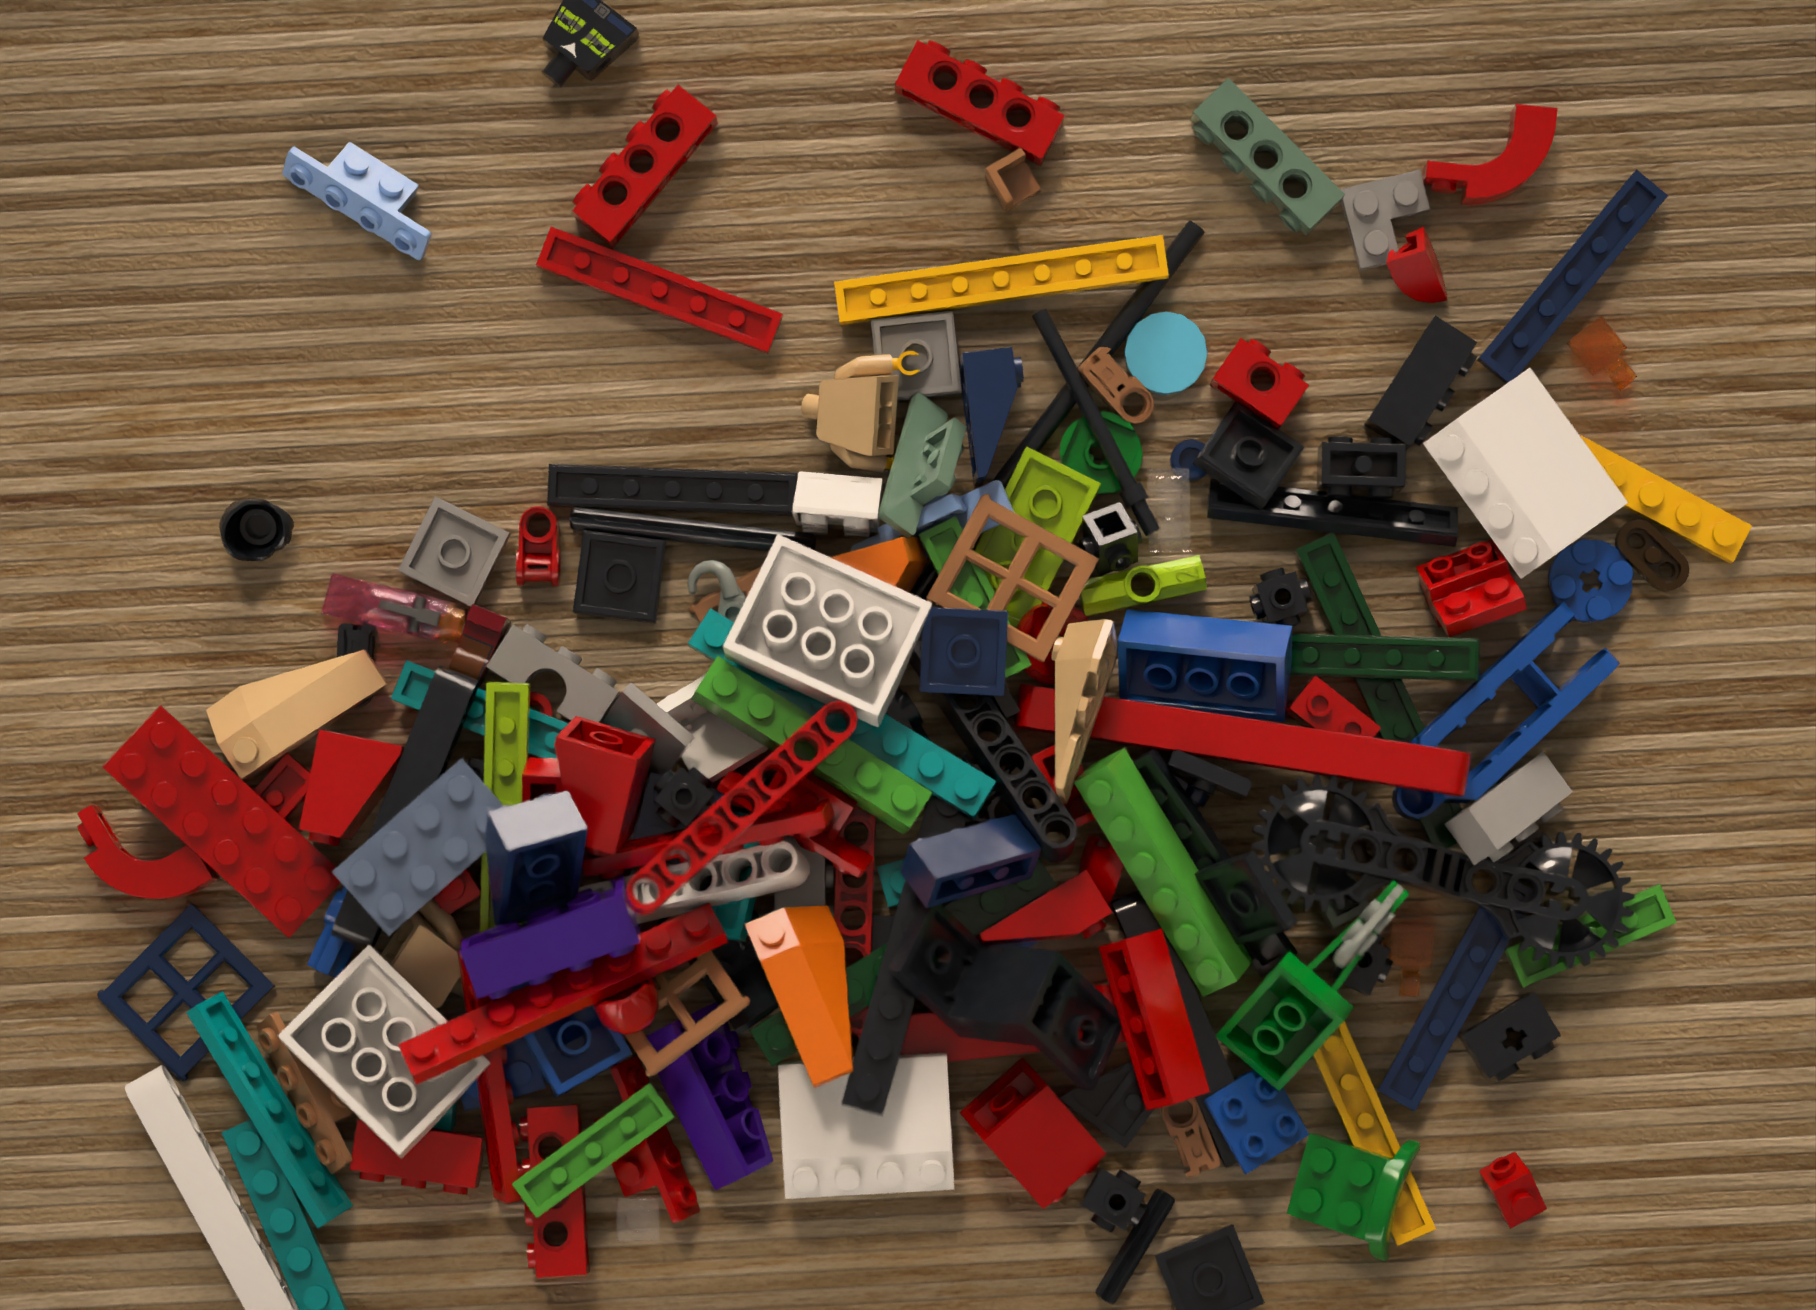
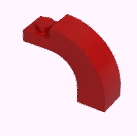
[1422,104,1558,205]
[77,805,219,900]

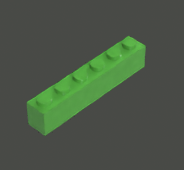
[691,656,933,835]
[1074,748,1253,997]

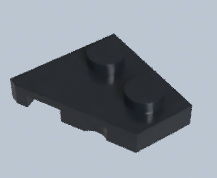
[1060,1060,1163,1148]

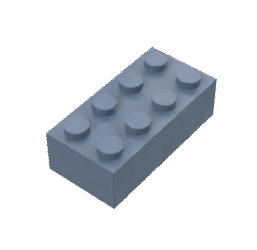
[332,758,504,936]

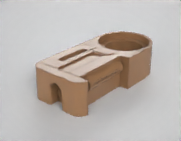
[1078,347,1154,423]
[1161,1098,1221,1177]

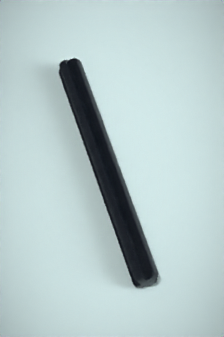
[570,507,816,552]

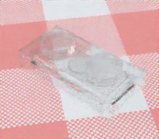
[1147,468,1191,553]

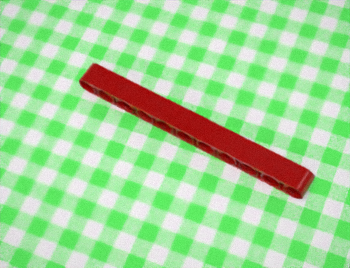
[1013,685,1471,797]

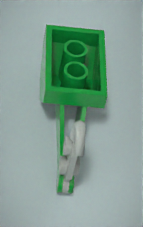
[1215,880,1410,1091]

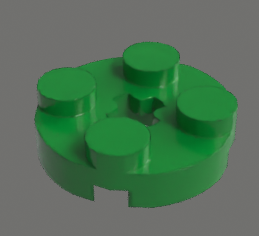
[1059,411,1143,496]

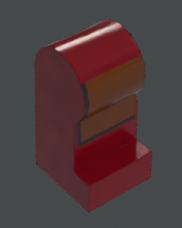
[448,604,511,688]

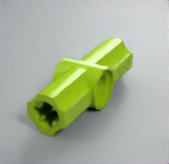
[1079,555,1207,617]

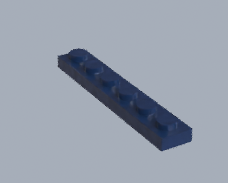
[1477,169,1668,384]
[1377,881,1534,1111]

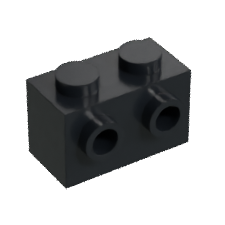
[1317,436,1406,499]

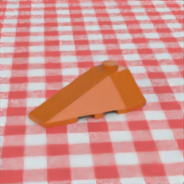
[745,905,854,1088]

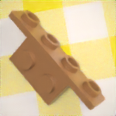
[257,1012,356,1174]

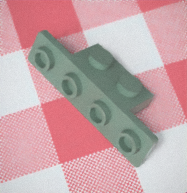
[878,393,967,538]

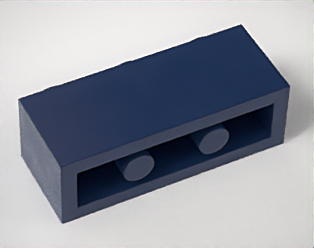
[900,814,1042,908]

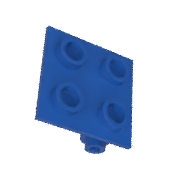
[1203,1070,1309,1174]

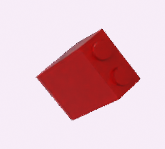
[554,716,656,856]
[299,730,405,846]
[959,1057,1106,1210]

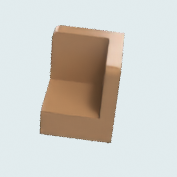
[985,148,1041,212]

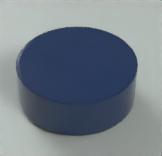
[1170,439,1207,482]

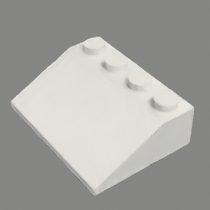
[1423,368,1628,579]
[723,534,932,728]
[278,945,490,1159]
[778,1053,954,1199]

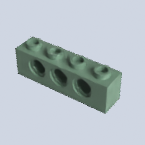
[1191,78,1345,236]

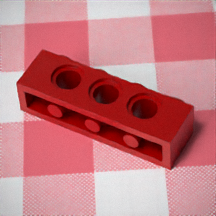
[895,40,1065,167]
[572,84,718,249]
[520,1104,590,1278]

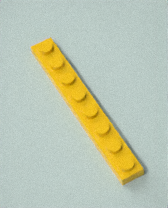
[834,235,1169,325]

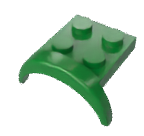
[1286,1133,1420,1262]

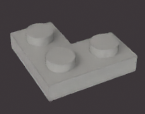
[1340,170,1430,271]

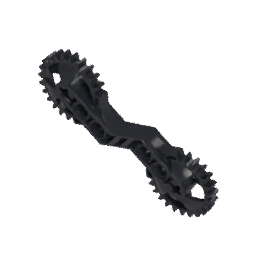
[1251,774,1635,969]

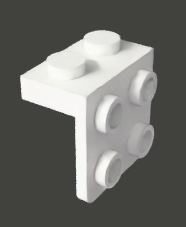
[657,673,768,782]

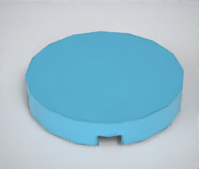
[1124,312,1207,396]

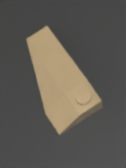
[1051,619,1118,804]
[206,650,388,779]

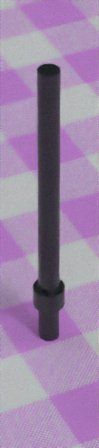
[1032,309,1160,536]

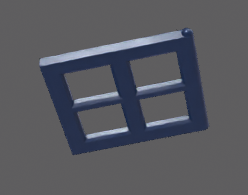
[97,903,275,1081]

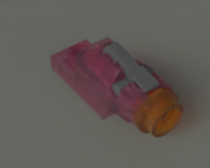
[321,573,466,644]

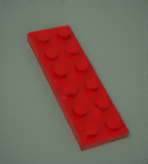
[102,705,341,938]

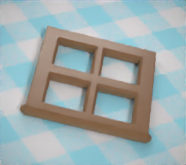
[926,494,1099,662]
[625,913,750,1077]

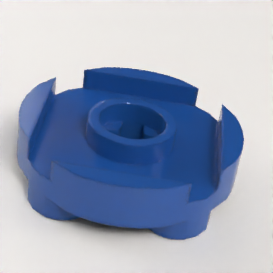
[1548,539,1633,623]

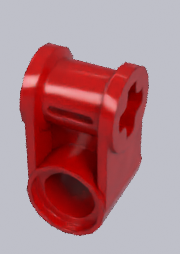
[516,506,561,587]

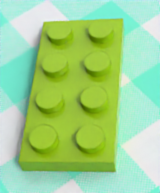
[975,446,1102,627]

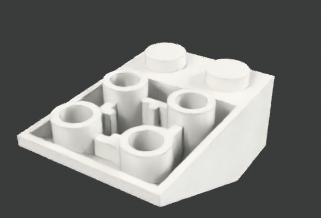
[792,472,883,539]

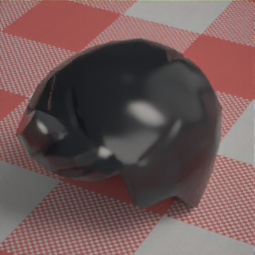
[219,498,294,561]

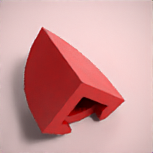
[1386,227,1448,303]
[1079,835,1124,906]

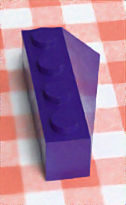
[460,874,640,999]

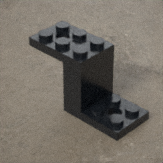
[888,902,1122,1091]

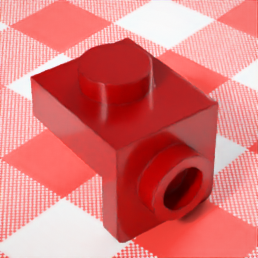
[1479,1152,1547,1229]

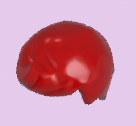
[594,978,659,1035]

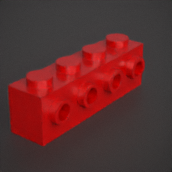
[1098,928,1210,1111]

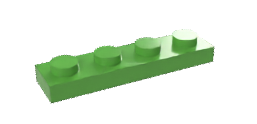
[918,516,1032,679]
[1505,884,1677,988]
[512,1083,675,1218]

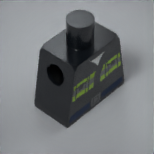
[542,0,639,87]

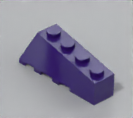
[647,1002,774,1191]

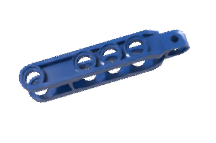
[1392,601,1620,820]

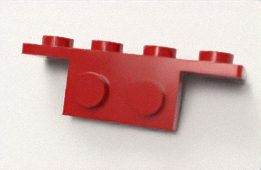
[717,770,873,878]
[593,1057,700,1223]

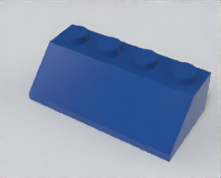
[1118,609,1292,722]

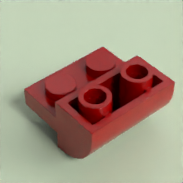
[1416,539,1527,638]

